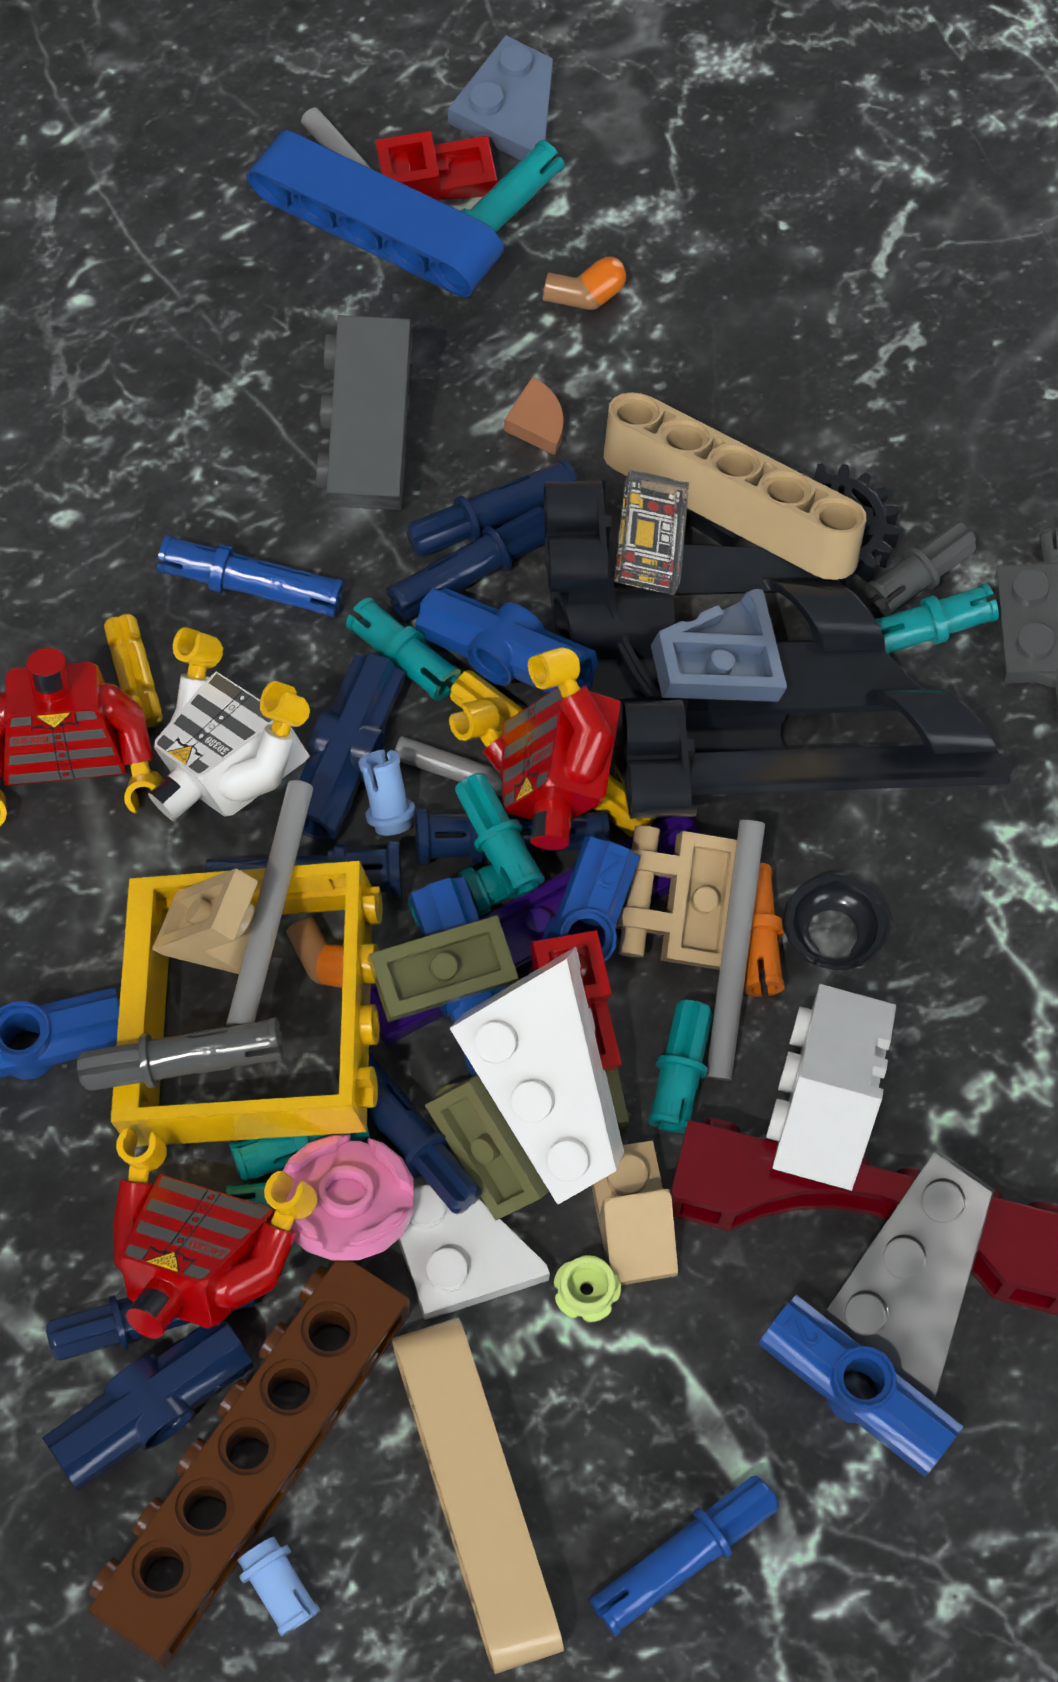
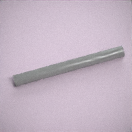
[226,780,313,1027]
[706,820,765,1081]

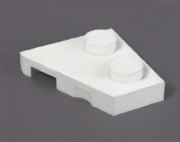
[398,1176,550,1321]

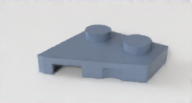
[448,35,553,160]

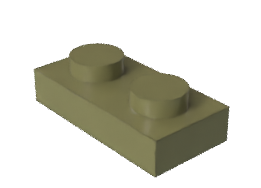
[368,915,519,1022]
[425,1074,550,1221]

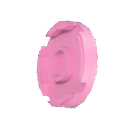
[283,1135,413,1260]

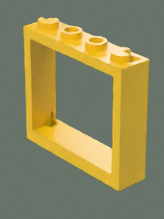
[111,861,383,1147]

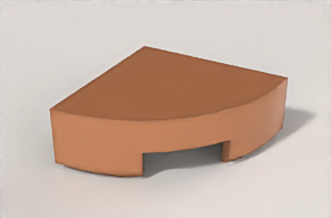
[504,377,563,456]

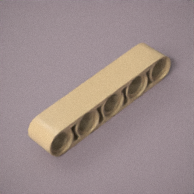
[604,392,866,580]
[392,1318,564,1674]

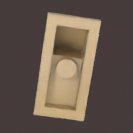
[152,868,258,974]
[591,1140,678,1285]

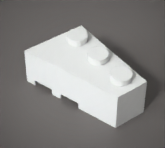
[766,984,896,1191]

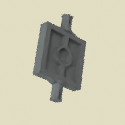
[995,528,1058,717]

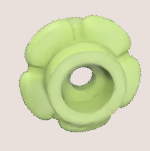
[554,1255,621,1322]

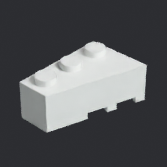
[450,947,624,1204]

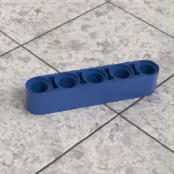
[246,130,504,297]

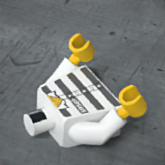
[148,627,310,821]

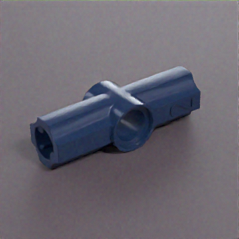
[299,652,405,841]
[42,1320,254,1492]

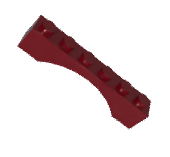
[670,1118,1058,1316]

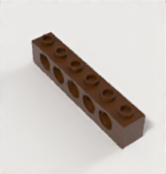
[88,1260,410,1670]

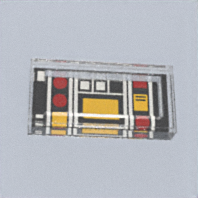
[614,469,689,595]

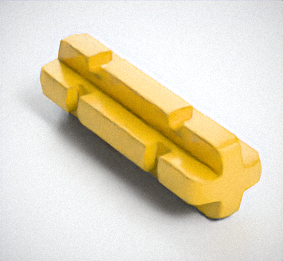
[104,614,163,728]

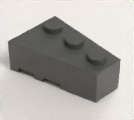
[316,315,414,511]

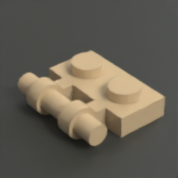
[615,826,737,970]

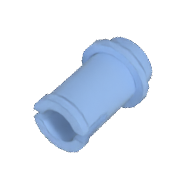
[358,750,416,836]
[237,1536,321,1637]

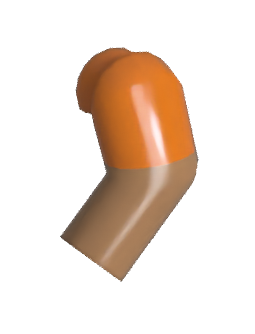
[543,257,626,310]
[286,917,344,988]

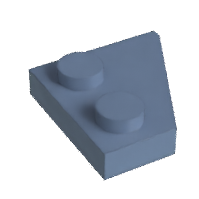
[651,589,787,702]

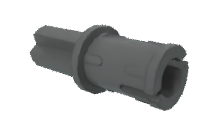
[865,522,976,616]

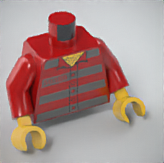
[449,647,621,850]
[0,648,163,826]
[113,1127,317,1339]

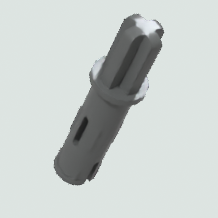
[77,1017,284,1091]

